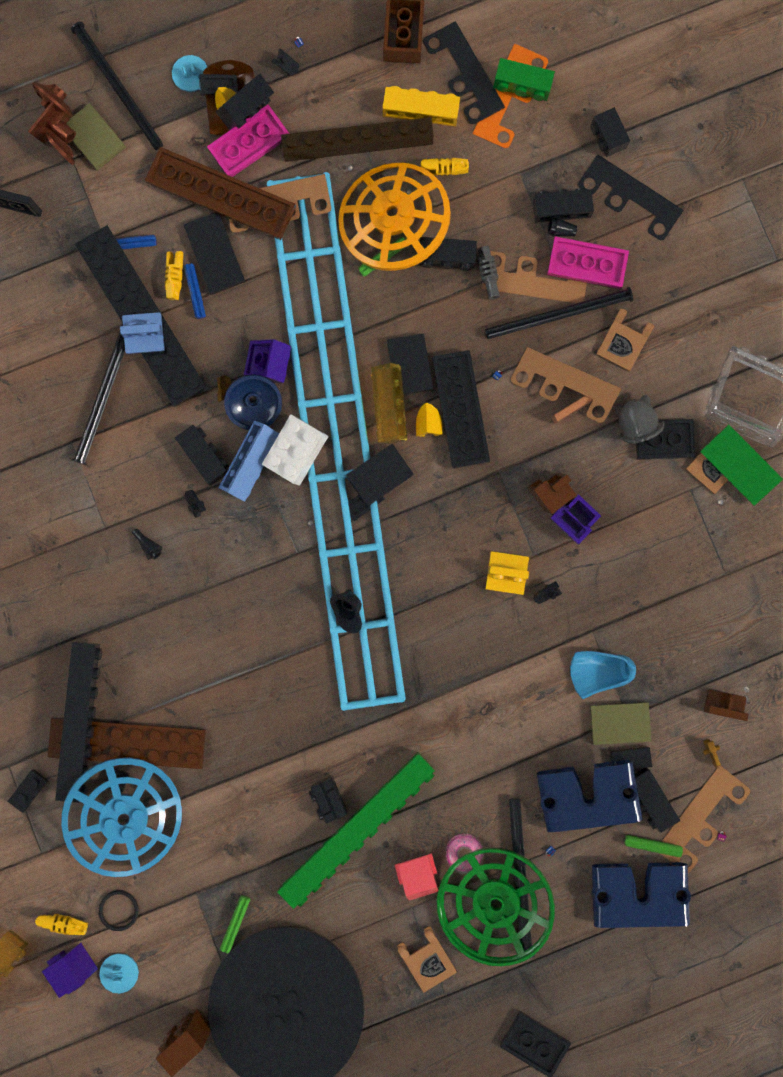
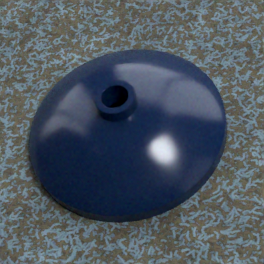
[224,374,282,430]

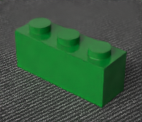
[493,58,555,101]

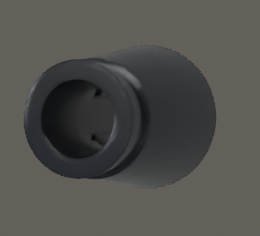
[548,217,577,237]

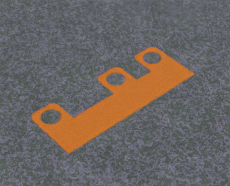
[473,43,548,148]

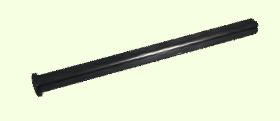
[71,22,163,150]
[485,287,633,339]
[72,323,125,465]
[509,798,535,958]

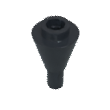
[132,529,162,560]

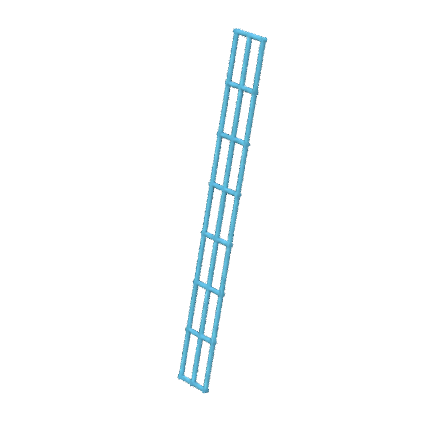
[267,172,405,711]

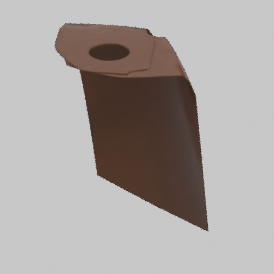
[203,59,255,136]

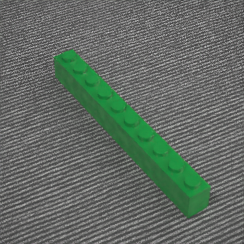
[277,752,435,909]

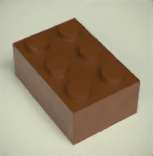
[383,0,424,64]
[155,1009,211,1077]

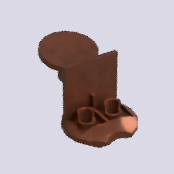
[28,82,76,165]

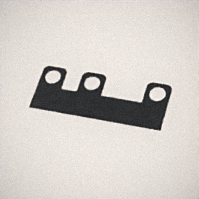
[423,21,505,124]
[578,154,684,240]

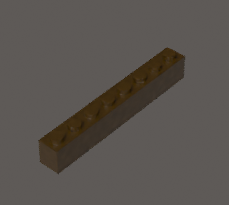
[281,117,434,162]

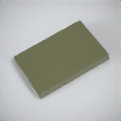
[67,103,126,171]
[590,702,652,745]

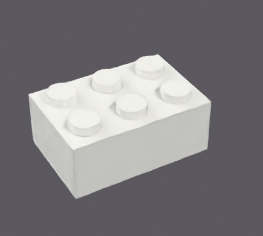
[262,414,328,485]

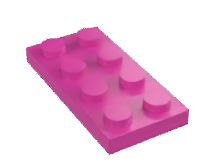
[207,104,290,177]
[547,236,629,289]

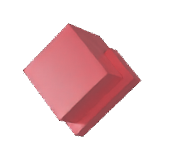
[395,853,438,900]

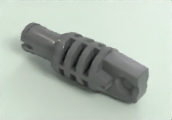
[477,246,500,300]

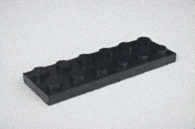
[432,350,490,469]

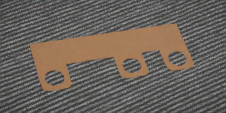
[229,174,331,233]
[482,251,587,303]
[511,347,621,423]
[660,766,750,873]

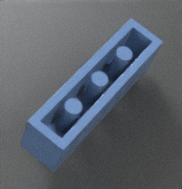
[218,420,279,502]

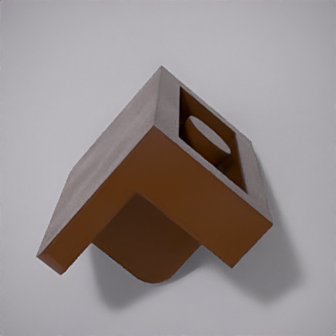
[704,689,749,721]

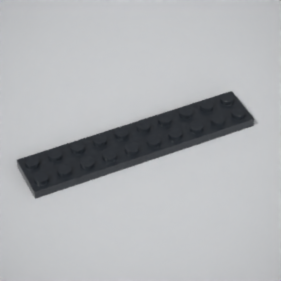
[75,225,207,408]

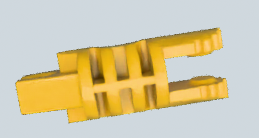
[420,158,469,176]
[165,251,183,300]
[35,914,88,935]

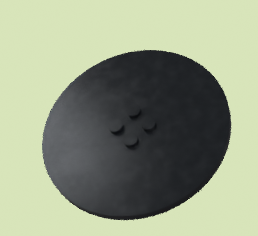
[208,926,365,1077]

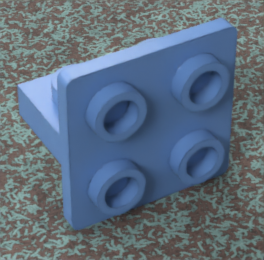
[120,313,165,354]

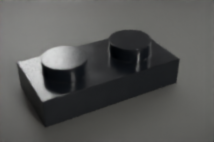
[8,769,49,813]

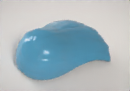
[570,651,636,699]

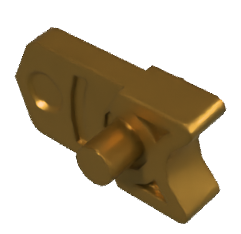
[217,375,231,402]
[703,739,721,768]

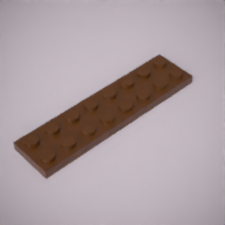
[145,147,296,240]
[47,718,206,769]

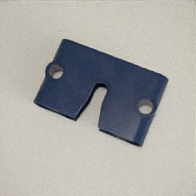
[536,760,643,832]
[591,862,691,928]

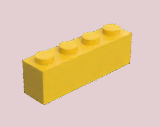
[383,86,460,127]

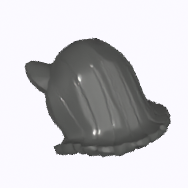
[615,395,665,444]

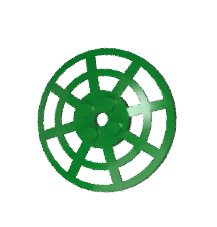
[437,847,555,967]

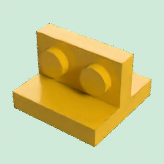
[485,551,529,595]

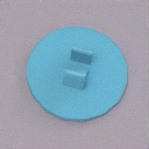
[172,55,207,92]
[99,953,139,994]

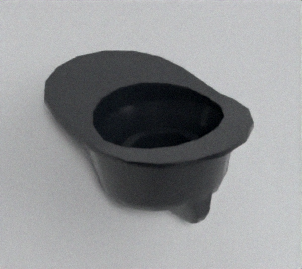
[330,589,362,634]

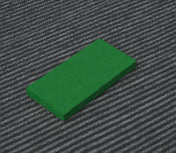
[700,424,783,506]

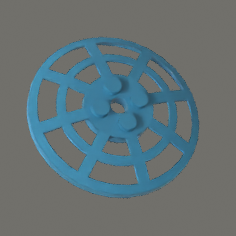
[61,757,182,877]

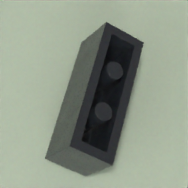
[215,74,274,130]
[533,188,594,223]
[418,237,477,271]
[175,425,229,486]
[628,768,680,833]

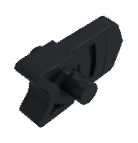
[271,49,299,76]
[184,490,206,518]
[534,581,562,604]

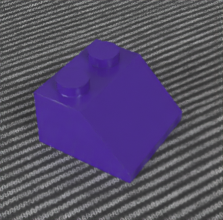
[243,339,291,383]

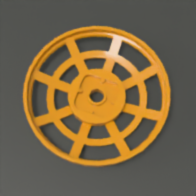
[338,163,451,271]

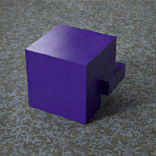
[550,495,601,545]
[42,943,98,998]

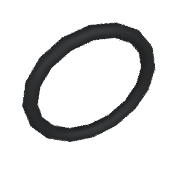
[99,890,139,931]

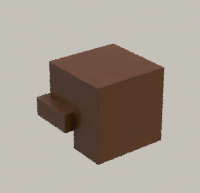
[527,473,576,514]

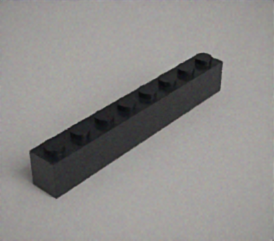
[55,642,102,803]

